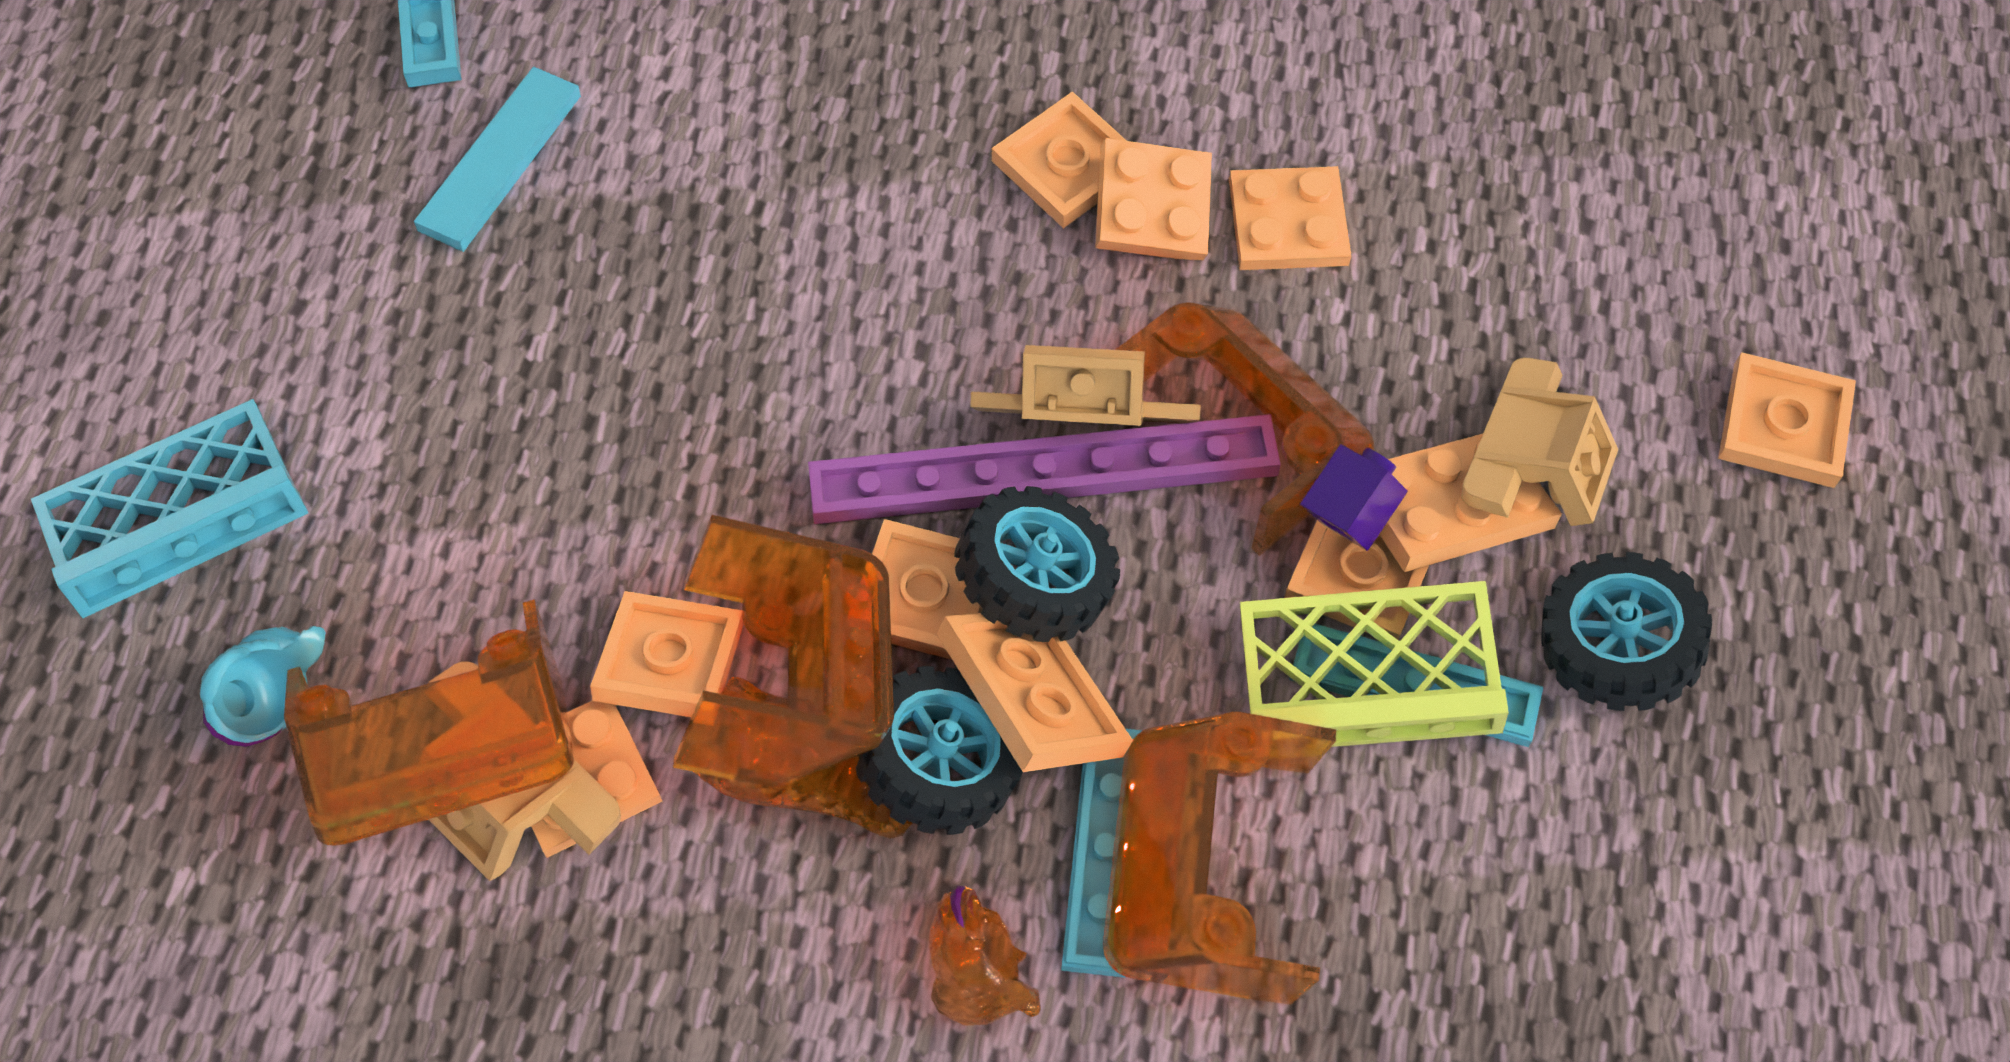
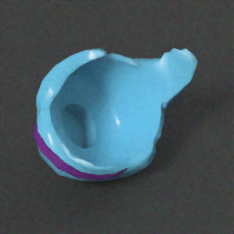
[200,626,326,747]

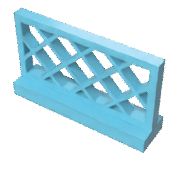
[31,399,309,618]

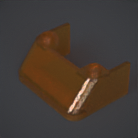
[1115,302,1374,556]
[673,515,894,787]
[284,599,574,846]
[1103,712,1336,1005]

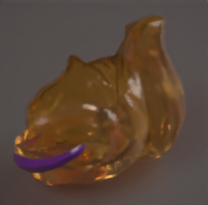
[929,885,1041,1026]

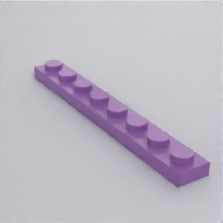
[808,414,1281,524]

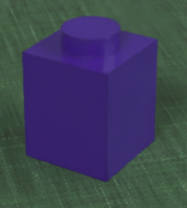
[1300,444,1408,551]

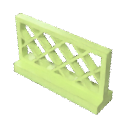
[1240,581,1509,751]

